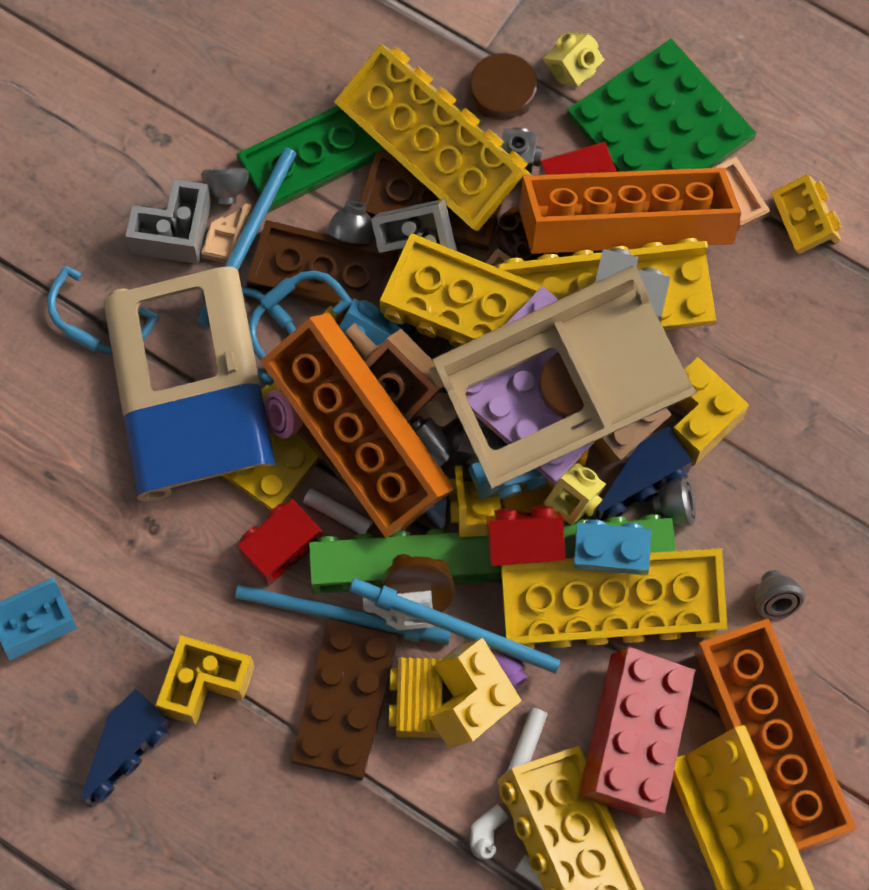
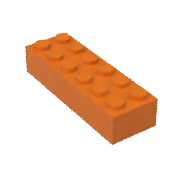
[518,168,742,254]
[260,313,455,538]
[694,618,857,854]

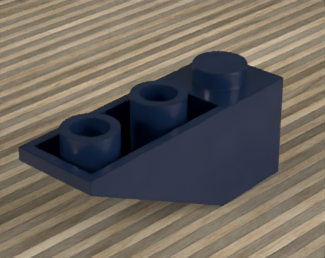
[595,426,692,521]
[81,689,171,807]

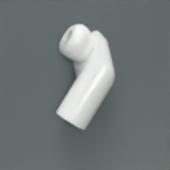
[470,804,509,860]

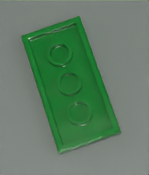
[236,105,388,213]

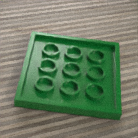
[566,38,756,172]

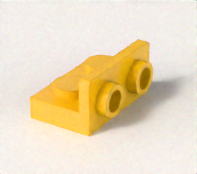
[771,174,842,254]
[449,466,501,537]

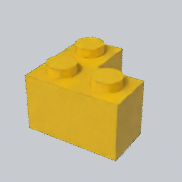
[673,357,749,465]
[156,635,255,725]
[429,638,522,748]

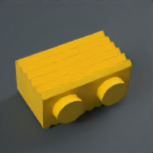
[389,657,442,738]

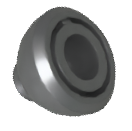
[201,168,249,204]
[327,201,375,245]
[653,476,696,526]
[755,570,806,619]

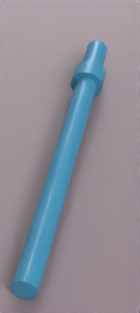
[196,147,296,329]
[349,578,560,674]
[235,585,451,645]

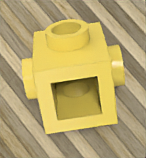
[543,32,604,86]
[543,463,606,525]

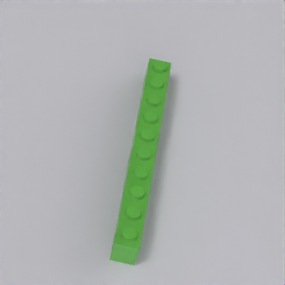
[309,514,676,594]

